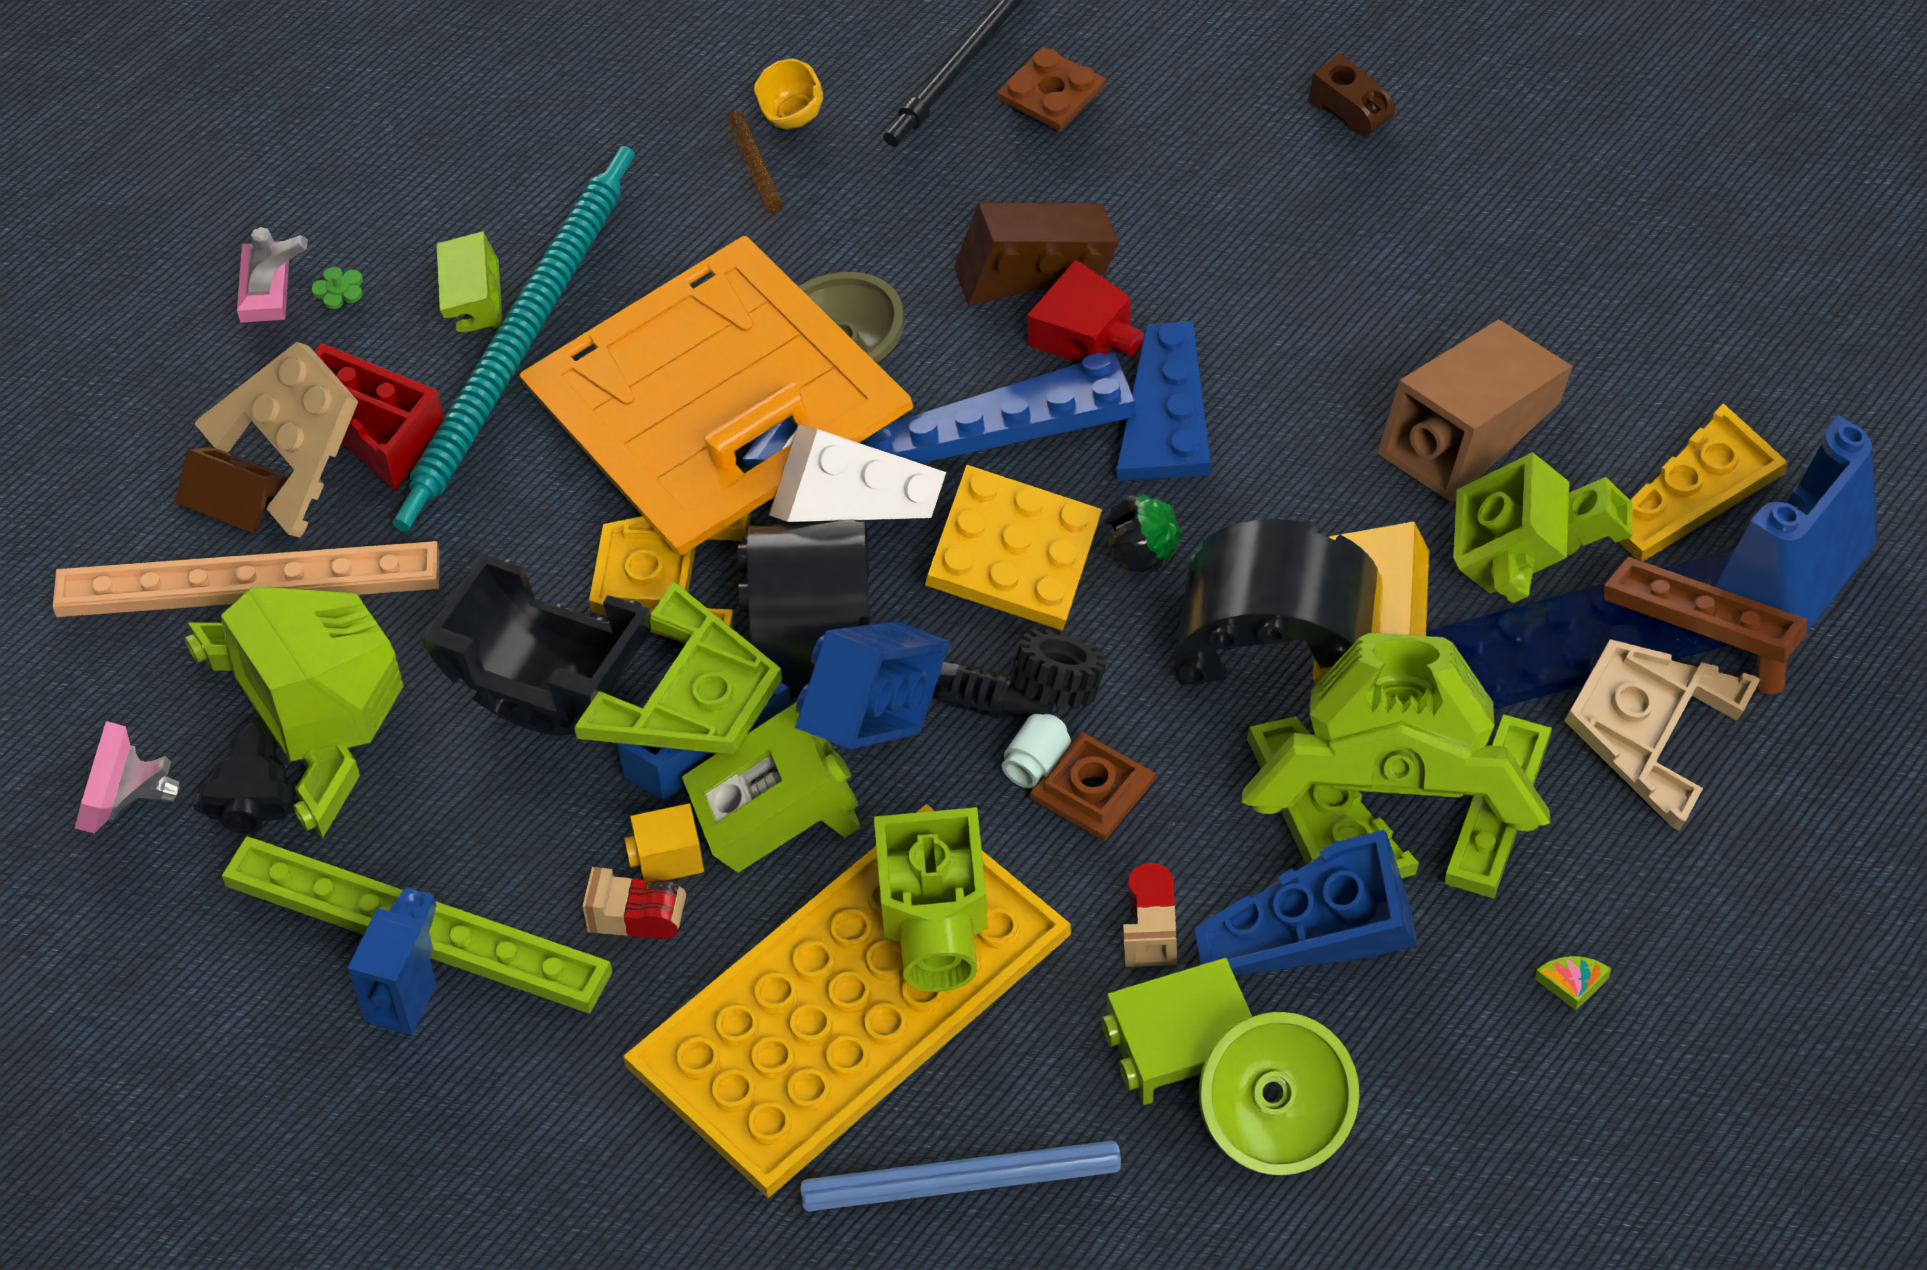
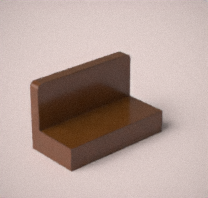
[175,447,290,532]

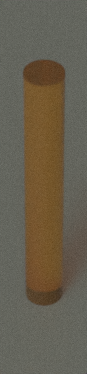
[727,111,783,214]

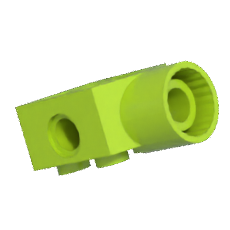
[874,807,988,992]

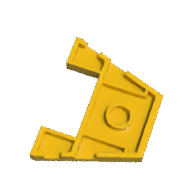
[589,511,752,644]

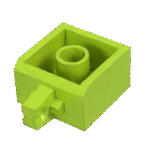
[1453,452,1569,603]

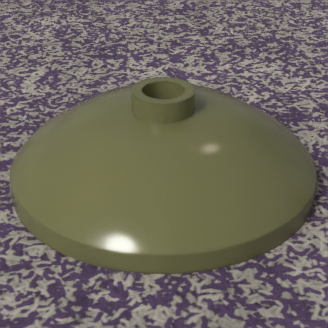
[798,272,905,363]

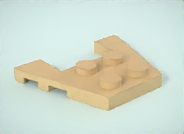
[195,342,358,538]
[1564,639,1760,831]

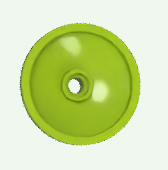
[1199,1012,1359,1175]

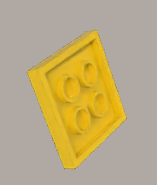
[925,465,1102,631]

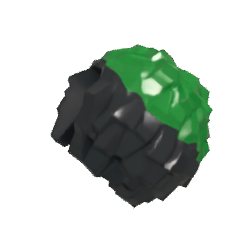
[1104,494,1182,573]

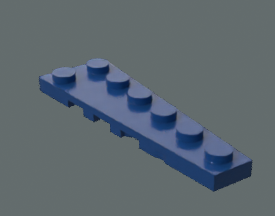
[860,353,1137,463]

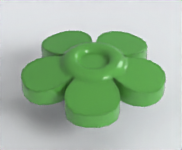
[312,267,363,309]

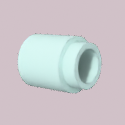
[1002,714,1071,788]

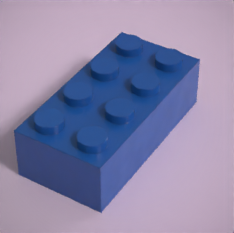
[795,621,950,749]

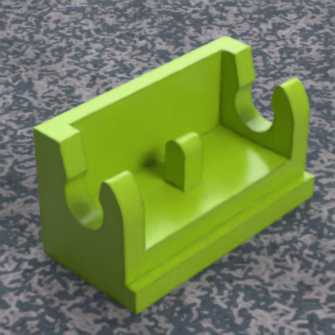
[437,231,503,332]

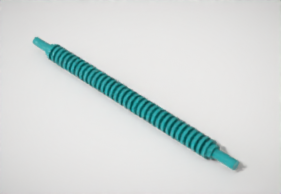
[392,146,635,532]

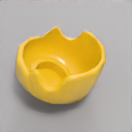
[754,58,823,130]

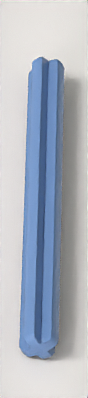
[800,1140,1121,1211]

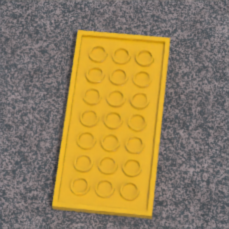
[623,804,1071,1198]

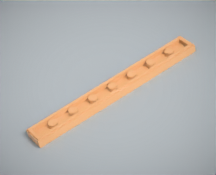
[53,541,439,617]

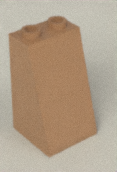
[1377,319,1573,502]

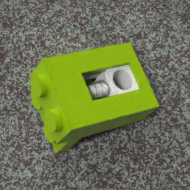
[682,702,861,873]

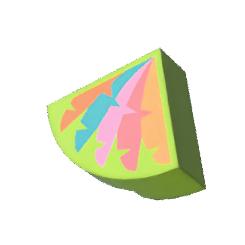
[1535,956,1611,1011]

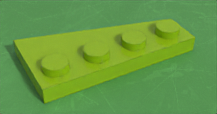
[1247,716,1419,878]

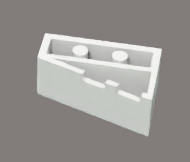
[769,424,946,522]

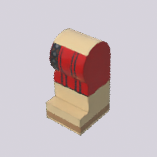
[1123,863,1177,967]
[583,867,687,939]

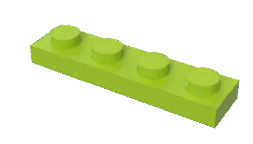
[1445,714,1552,898]

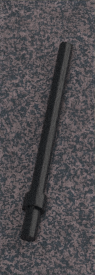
[883,0,1023,147]

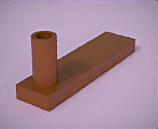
[1604,557,1808,695]

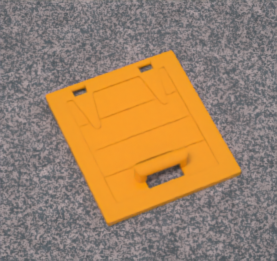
[520,236,913,555]

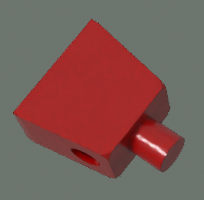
[1027,260,1144,363]

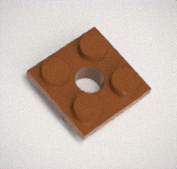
[997,47,1106,132]
[1030,732,1156,841]

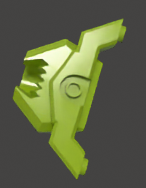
[184,586,404,838]
[1242,633,1551,831]

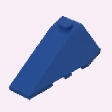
[1195,830,1417,975]

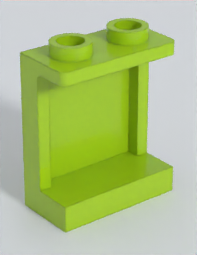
[1101,958,1252,1105]

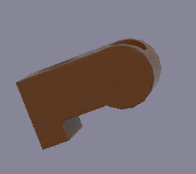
[1308,53,1395,136]

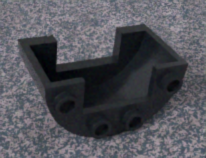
[1174,519,1378,685]
[738,520,870,698]
[422,554,651,735]

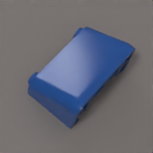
[1715,415,1878,633]

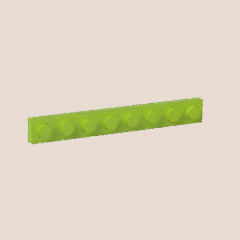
[222,836,613,1014]

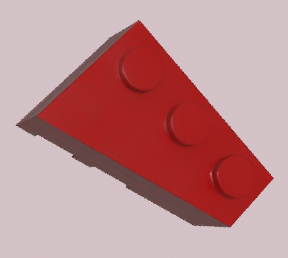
[314,343,444,491]

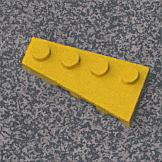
[1619,403,1788,562]

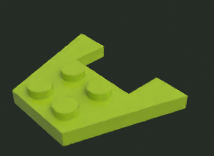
[574,581,782,755]

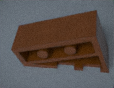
[954,202,1119,306]

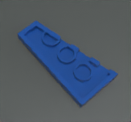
[1117,321,1211,481]

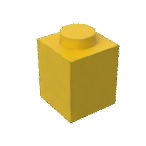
[624,803,704,882]

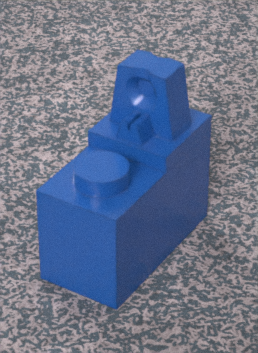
[348,887,437,1036]

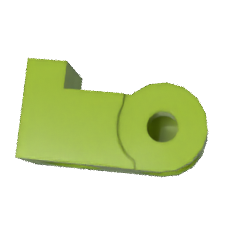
[1567,477,1632,555]

